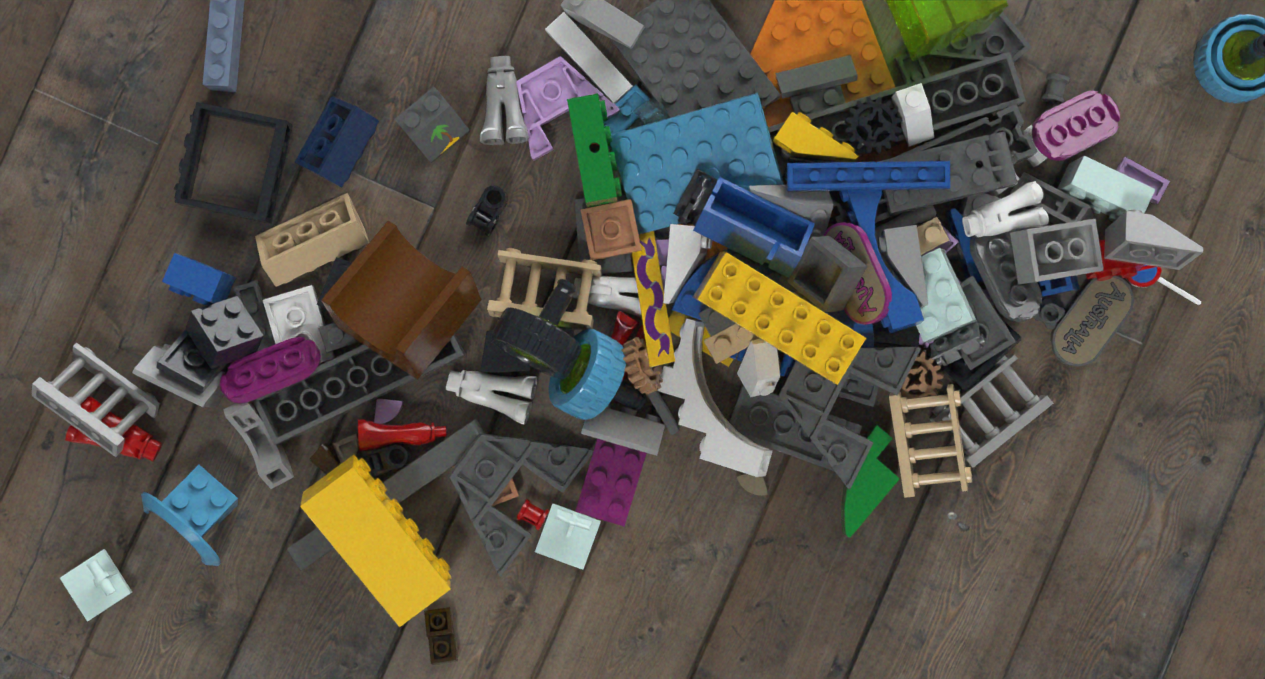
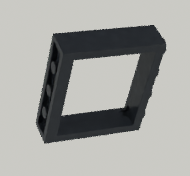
[174,102,293,224]

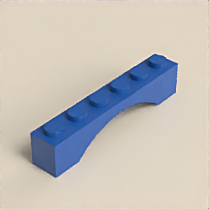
[839,190,924,333]

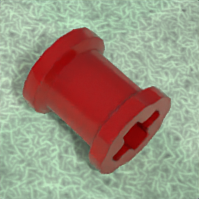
[516,499,550,531]

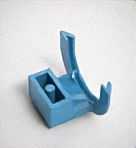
[141,465,238,566]

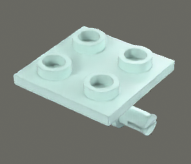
[535,503,601,570]
[60,549,132,621]

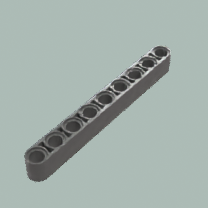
[286,419,486,571]

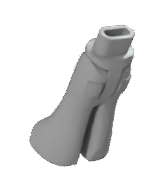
[480,56,529,145]

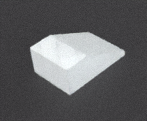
[663,224,712,304]

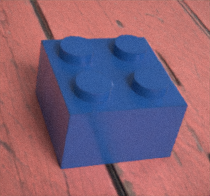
[162,253,236,306]

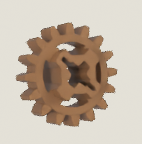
[622,337,663,395]
[900,349,944,399]

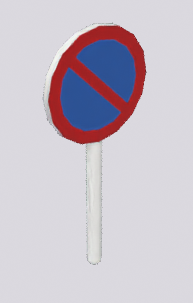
[1126,265,1201,305]

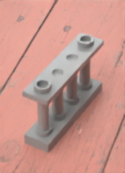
[32,343,160,457]
[929,355,1054,468]

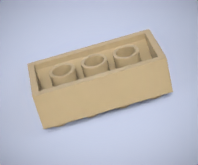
[255,193,369,287]

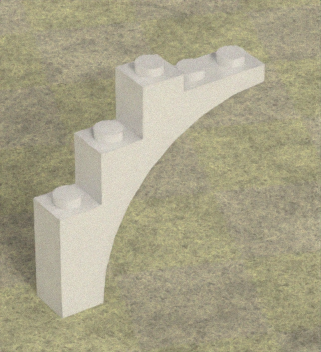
[657,318,772,477]

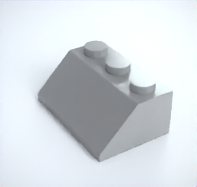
[132,344,225,407]
[581,403,665,456]

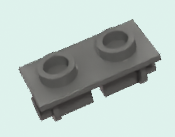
[930,323,987,366]

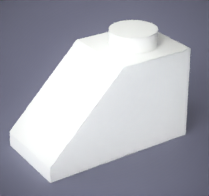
[891,83,934,147]
[737,339,780,397]

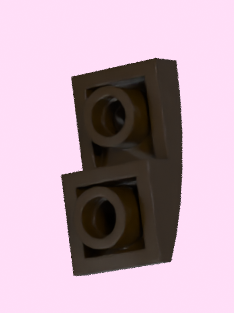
[424,607,458,665]

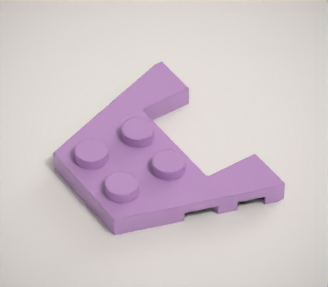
[516,56,620,161]

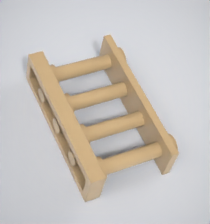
[487,248,602,330]
[889,384,972,498]

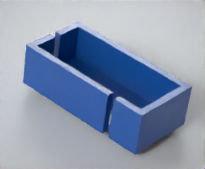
[693,177,815,278]

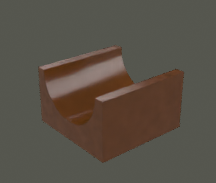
[321,221,482,380]

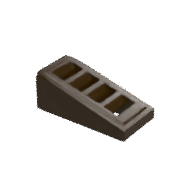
[310,443,341,475]

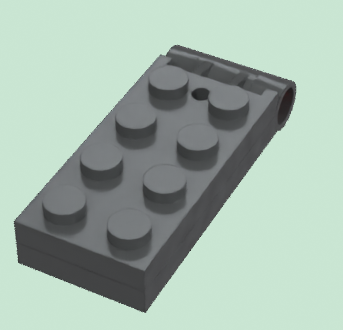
[878,132,1018,216]
[729,383,862,471]

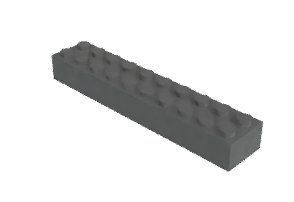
[768,52,1026,181]

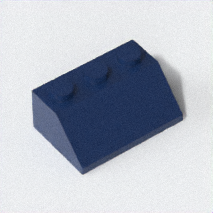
[295,96,379,188]

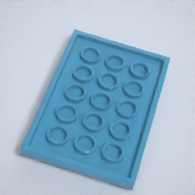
[610,93,784,234]

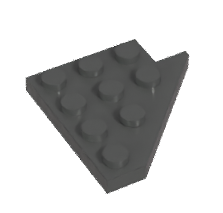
[906,0,1032,63]

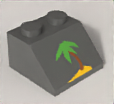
[395,87,470,163]

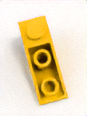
[773,112,858,162]

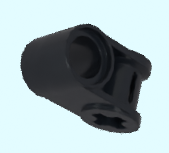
[466,185,508,237]
[360,444,412,477]

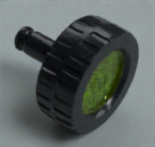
[490,279,582,379]

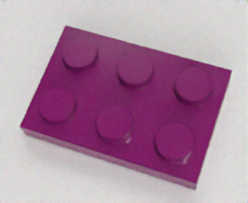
[575,439,647,527]

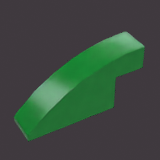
[841,425,900,538]

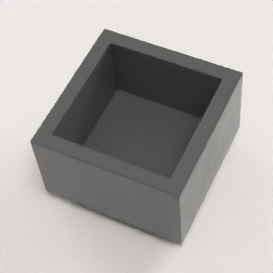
[787,236,867,313]

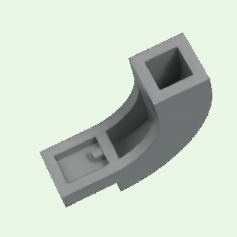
[223,402,294,489]

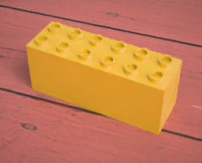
[693,252,866,385]
[300,455,451,627]

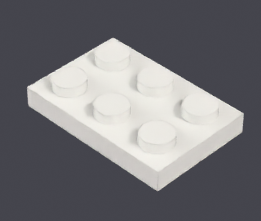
[263,285,335,364]

